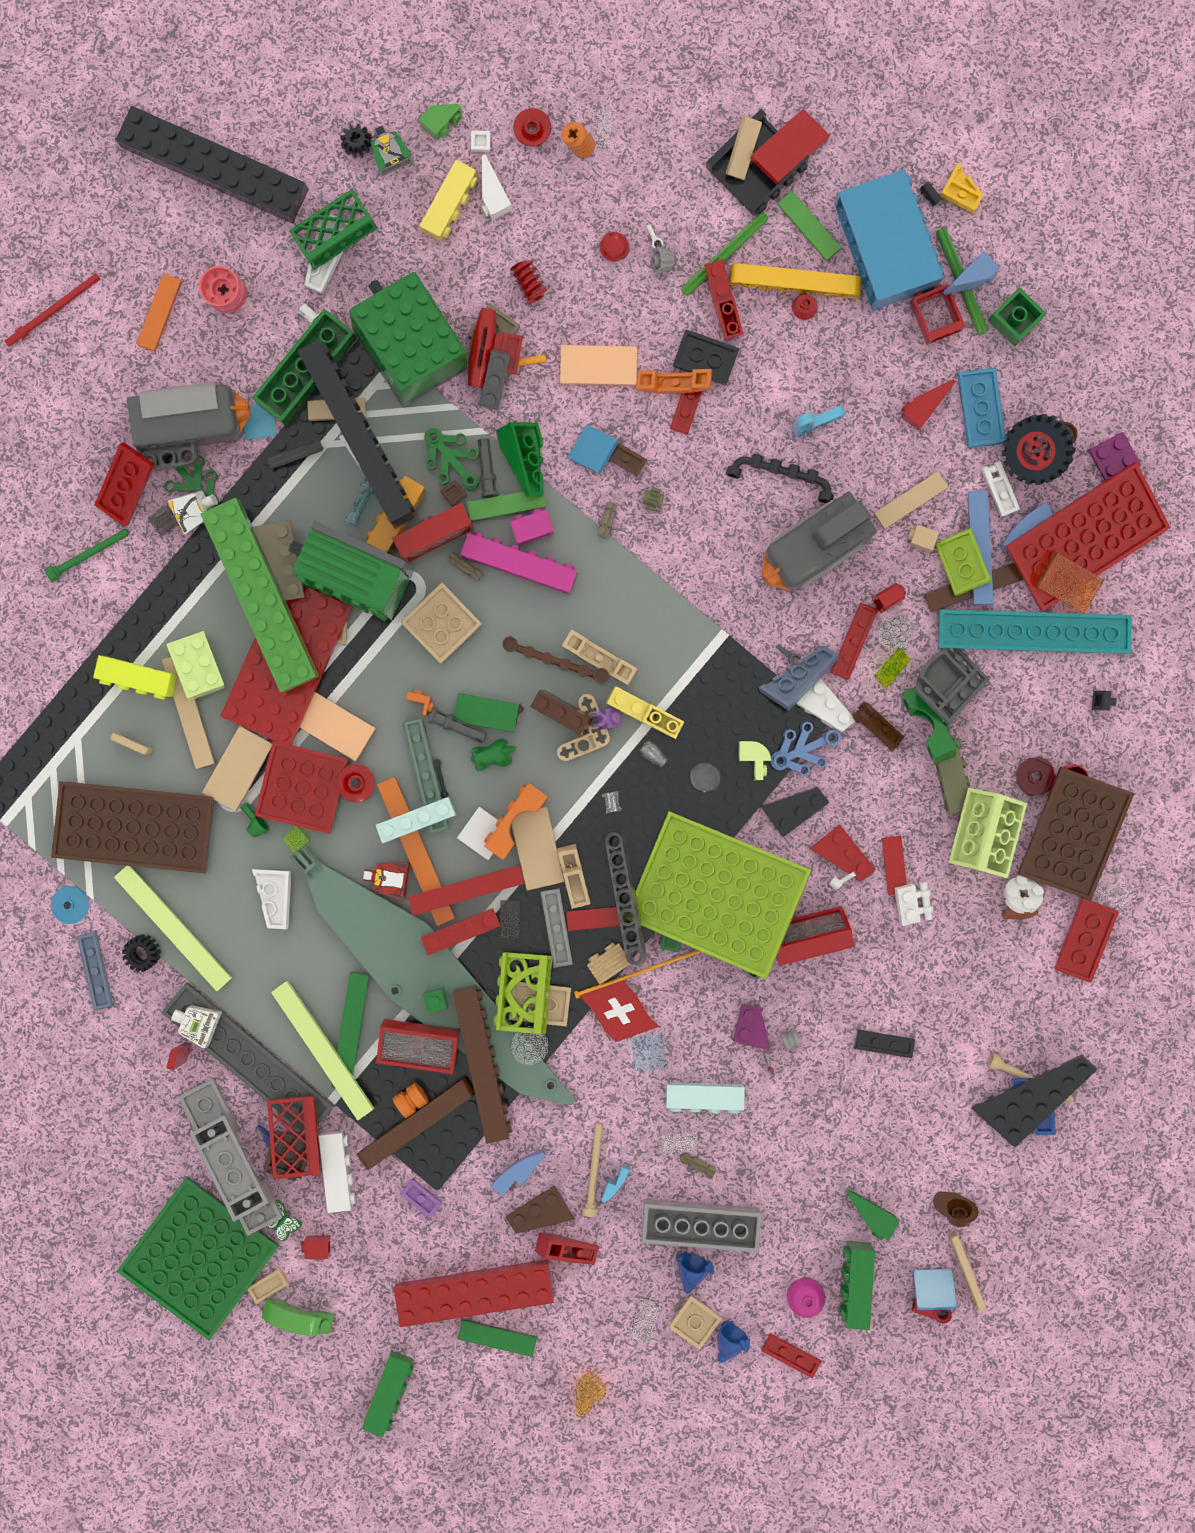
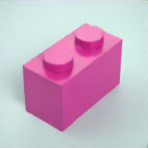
[510,508,554,546]

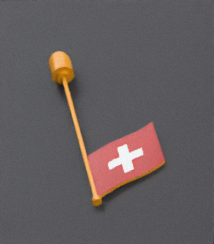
[574,950,701,1042]

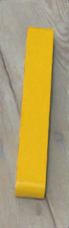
[730,263,862,299]

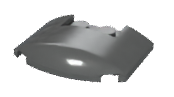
[915,649,990,725]

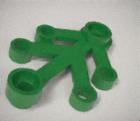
[424,428,479,490]
[164,454,219,508]

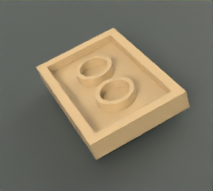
[509,981,571,1027]

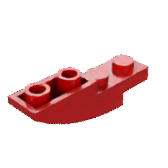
[704,259,744,340]

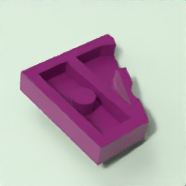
[733,1004,770,1050]

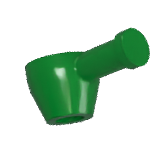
[240,802,269,838]

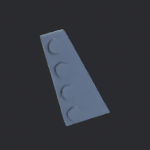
[759,645,839,711]

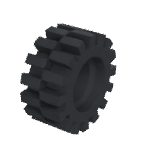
[122,934,161,972]

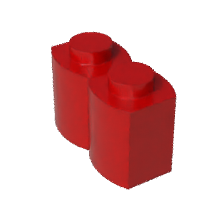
[872,583,906,613]

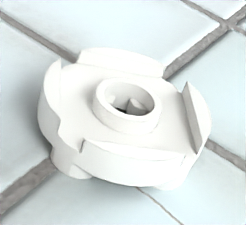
[1003,875,1044,914]

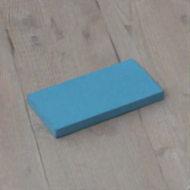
[957,367,1006,448]

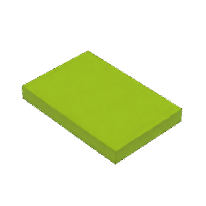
[935,528,992,596]

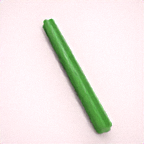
[681,212,769,296]
[936,228,988,335]

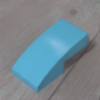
[601,1164,630,1202]

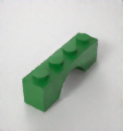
[902,687,958,765]

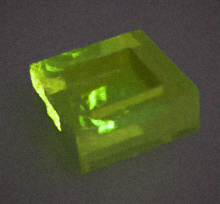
[282,826,310,853]

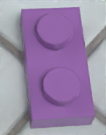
[400,1178,442,1219]

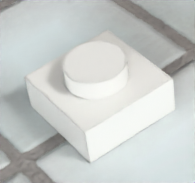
[471,131,491,153]

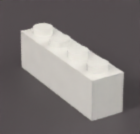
[319,1130,356,1213]

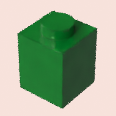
[423,987,448,1014]

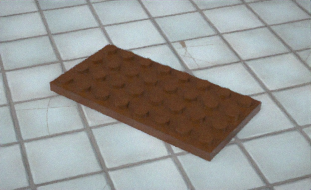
[51,781,214,874]

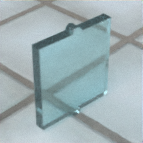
[631,1034,666,1071]

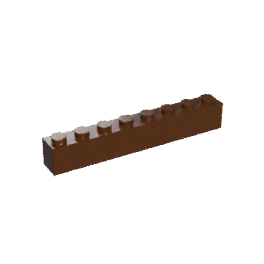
[452,984,513,1144]

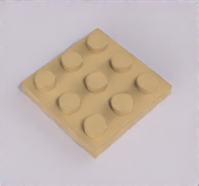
[401,583,482,664]

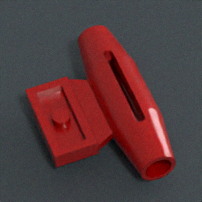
[468,308,523,388]

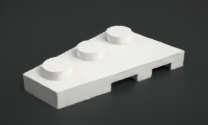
[252,869,291,929]

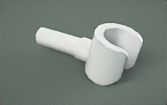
[647,225,663,249]
[829,872,856,890]

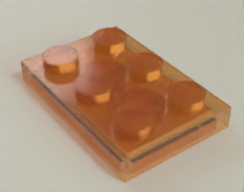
[1036,552,1104,614]

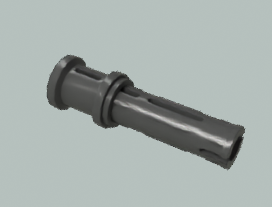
[477,438,498,498]
[428,707,487,743]

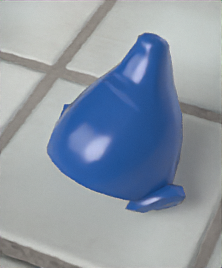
[675,1251,714,1294]
[717,1321,750,1363]

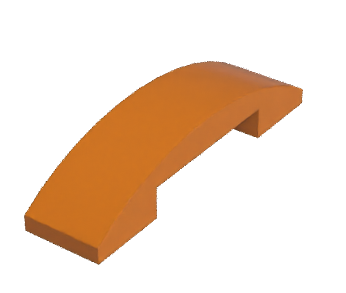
[636,369,712,394]

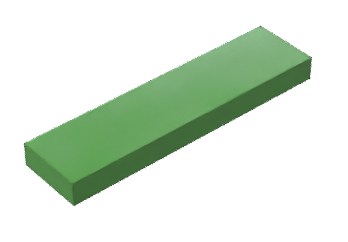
[777,191,841,262]
[467,491,546,522]

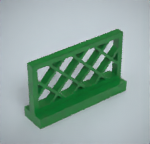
[289,189,378,270]

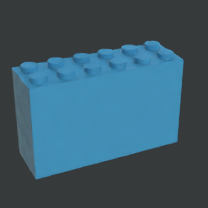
[834,169,944,311]

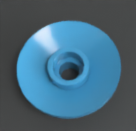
[51,886,89,924]

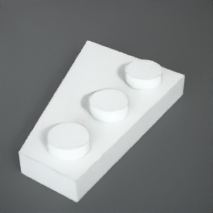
[795,678,855,734]

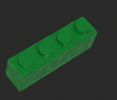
[361,1350,414,1437]

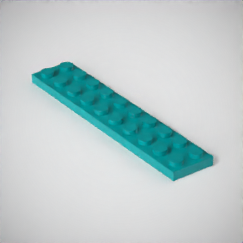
[938,610,1132,654]

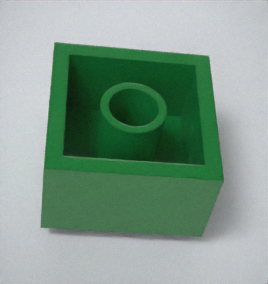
[988,287,1047,347]

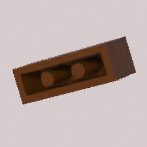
[530,690,594,735]

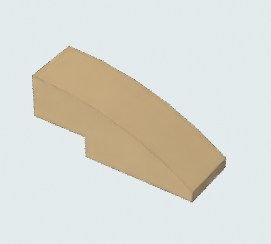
[557,844,590,909]

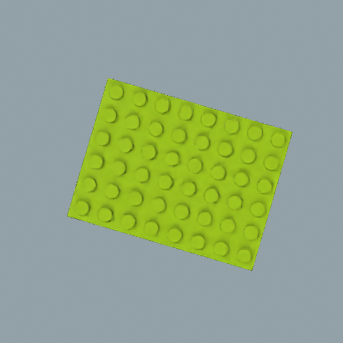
[626,811,812,979]

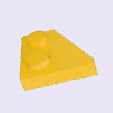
[940,163,983,214]

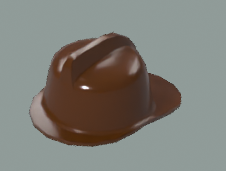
[933,1191,979,1227]

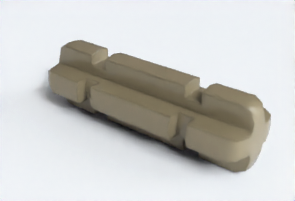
[597,501,617,538]
[448,552,483,581]
[680,1152,716,1177]

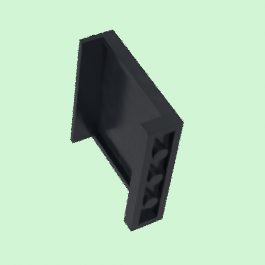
[706,109,809,216]

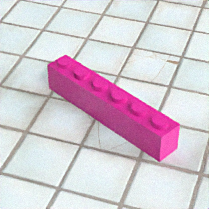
[460,532,577,595]

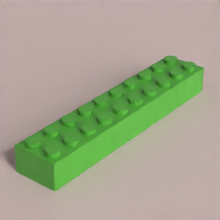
[200,498,320,693]

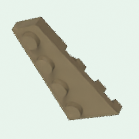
[252,520,305,601]

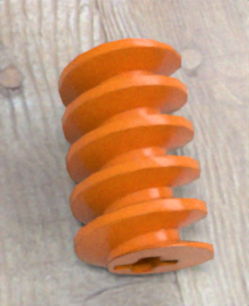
[561,122,595,159]

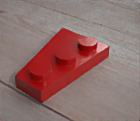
[810,825,876,882]

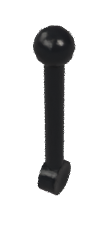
[433,759,449,798]

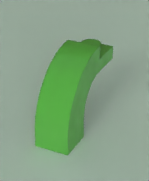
[261,1299,334,1337]

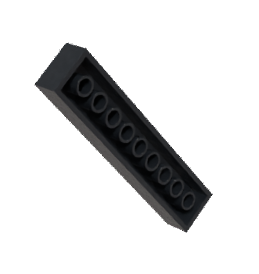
[115,105,309,224]
[298,340,415,529]

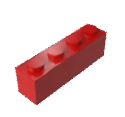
[421,908,500,956]

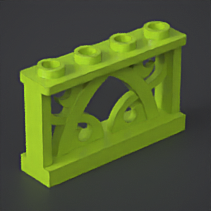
[494,952,552,1034]

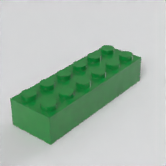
[252,308,357,427]

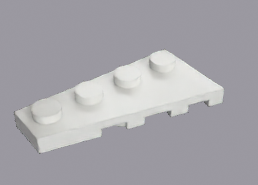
[304,209,348,295]

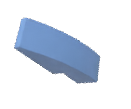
[1000,503,1053,550]
[491,1150,546,1196]

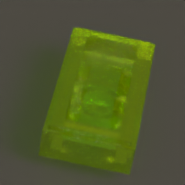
[874,647,911,688]

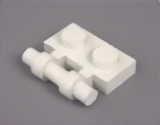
[894,881,933,926]

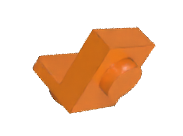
[406,689,434,717]

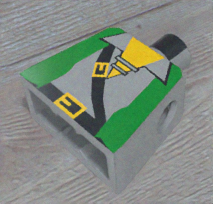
[371,126,414,177]

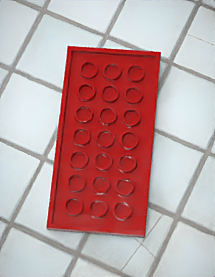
[1005,462,1171,611]
[220,585,353,747]

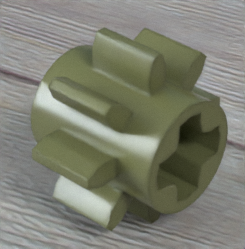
[642,487,664,511]

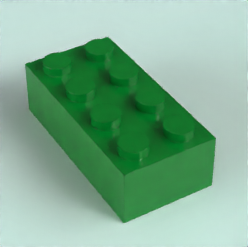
[838,1241,875,1330]

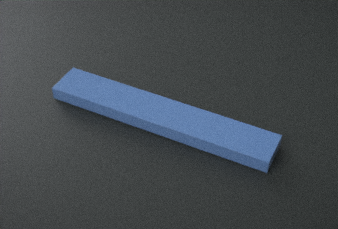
[968,491,994,606]

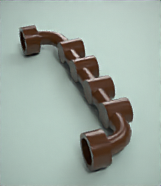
[502,636,609,684]

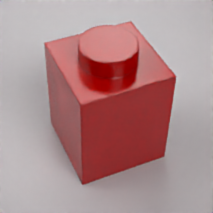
[301,1235,330,1259]

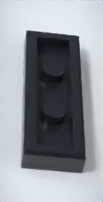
[855,1029,915,1058]

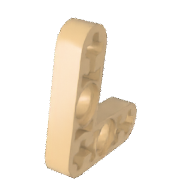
[557,694,610,761]

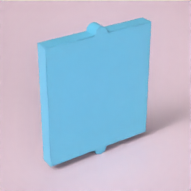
[244,403,277,440]

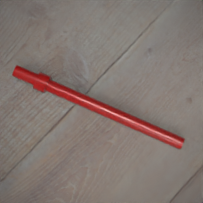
[4,273,101,347]

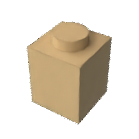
[907,525,939,553]

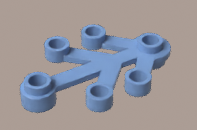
[770,721,841,776]

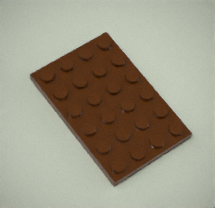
[1018,766,1135,900]

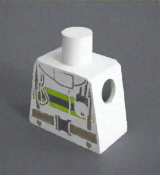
[171,1006,222,1049]

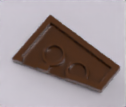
[506,1185,575,1234]

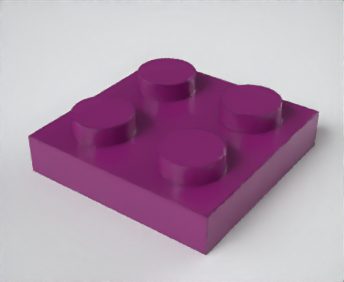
[1088,432,1141,481]

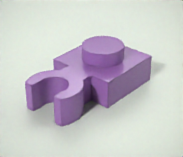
[591,708,622,729]

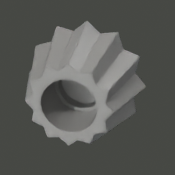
[651,246,674,274]

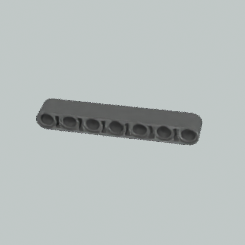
[605,832,647,965]

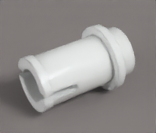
[298,303,319,325]

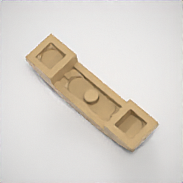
[562,629,637,685]

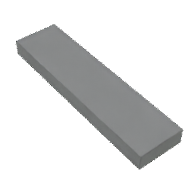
[541,888,573,968]

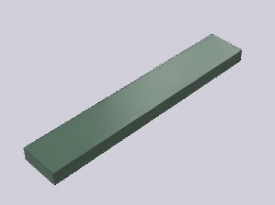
[403,718,449,834]

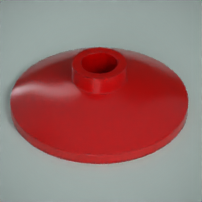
[513,108,551,147]
[336,764,375,802]

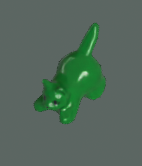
[471,739,516,771]

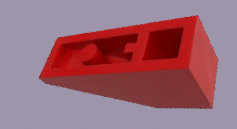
[901,379,956,431]
[535,1232,599,1265]

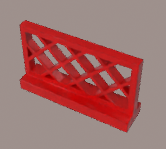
[267,1095,321,1179]

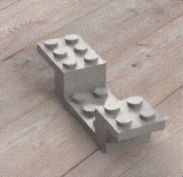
[178,1078,283,1236]

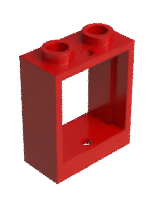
[910,284,965,345]

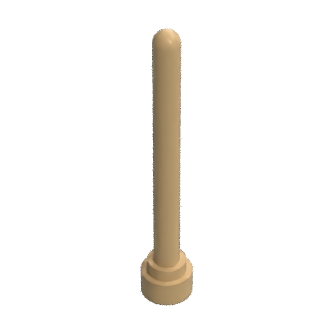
[987,1053,1073,1103]
[582,1123,603,1217]

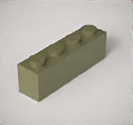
[935,735,970,815]

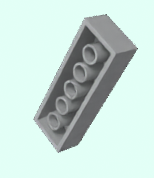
[641,1199,762,1253]

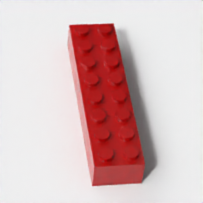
[394,1259,554,1327]

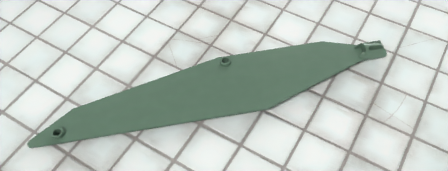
[290,845,575,1105]

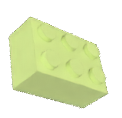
[166,631,225,701]

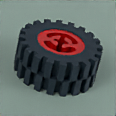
[1002,414,1076,485]

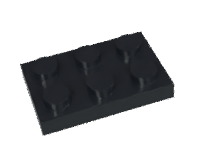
[673,329,740,386]

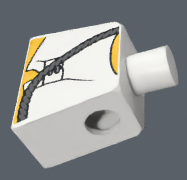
[167,490,218,534]

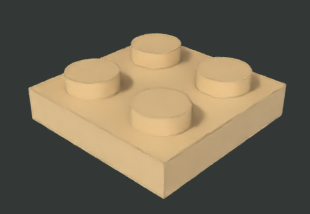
[668,1294,722,1350]

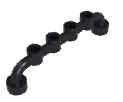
[726,454,834,504]

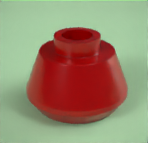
[792,294,818,320]

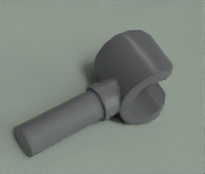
[776,644,801,665]

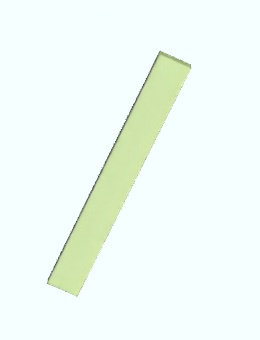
[114,866,232,991]
[271,981,375,1120]

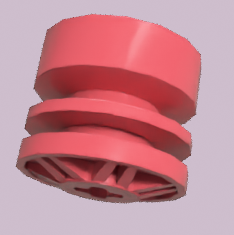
[199,266,247,313]

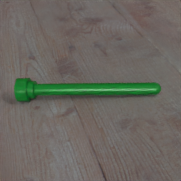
[44,529,130,583]

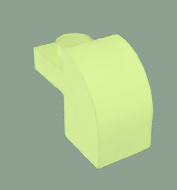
[738,741,771,780]

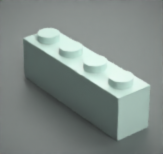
[375,797,457,843]
[666,1082,745,1114]

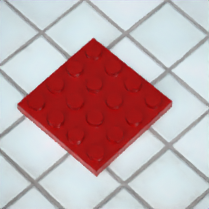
[254,741,349,834]

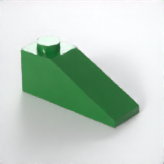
[845,1188,900,1241]

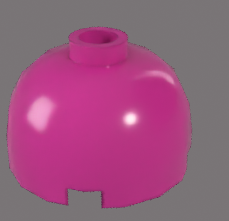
[787,1278,825,1318]

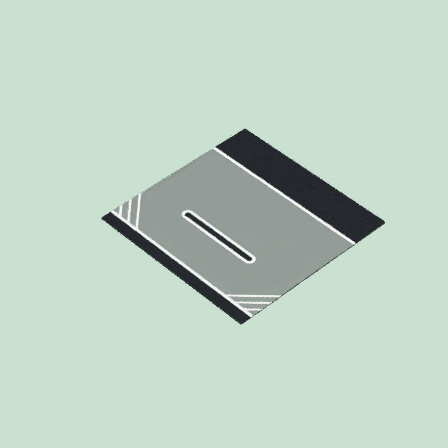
[0,339,827,1190]

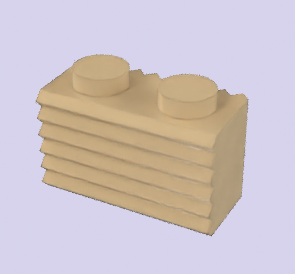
[587,942,630,984]

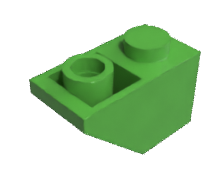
[419,104,462,141]

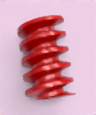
[510,260,547,304]

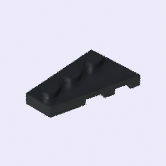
[760,787,829,837]

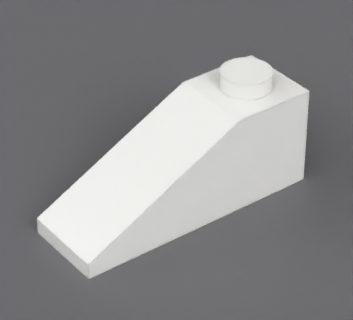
[481,155,512,221]

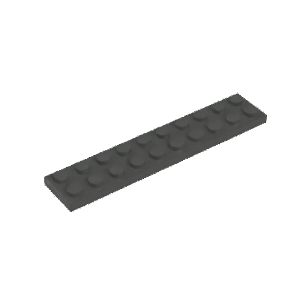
[161,982,334,1134]

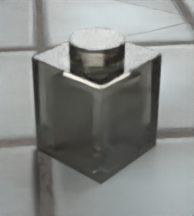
[148,505,179,536]

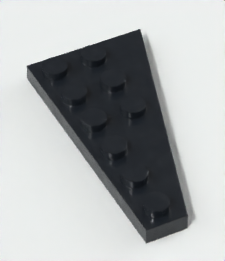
[971,1055,1097,1147]

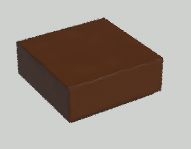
[440,480,467,507]

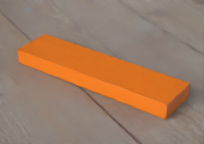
[136,273,182,352]

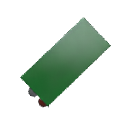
[454,693,524,733]

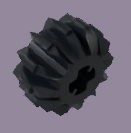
[340,124,372,158]

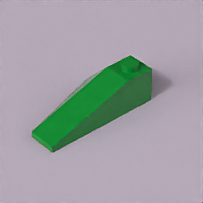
[496,422,543,497]

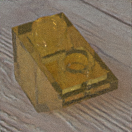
[576,1369,606,1418]

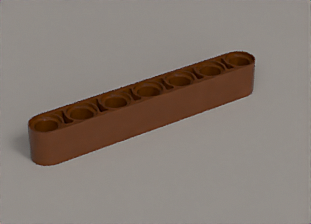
[356,1077,475,1171]

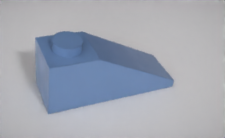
[943,251,1000,295]

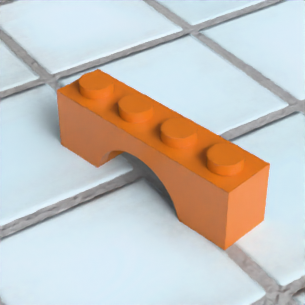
[484,783,548,860]

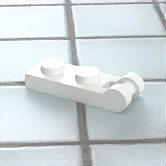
[981,461,1020,517]

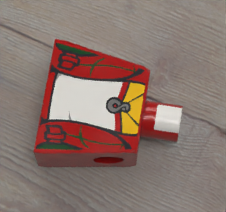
[363,862,410,900]

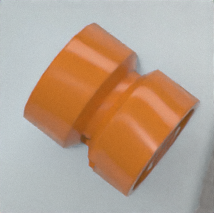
[393,1082,429,1118]

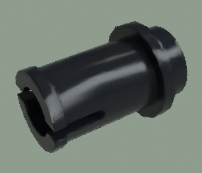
[919,181,943,207]

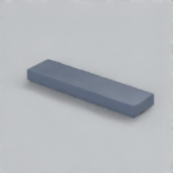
[77,931,114,1011]

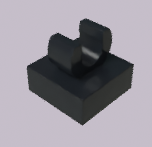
[1091,690,1117,711]

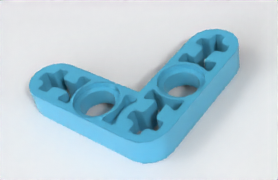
[792,406,846,437]

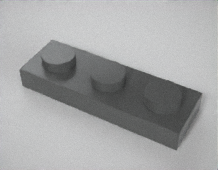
[479,349,511,410]

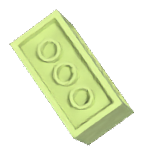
[949,788,1027,878]

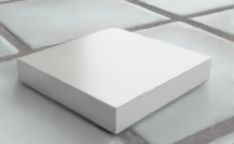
[457,807,498,860]

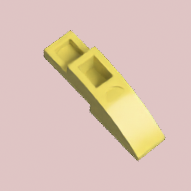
[606,686,684,739]

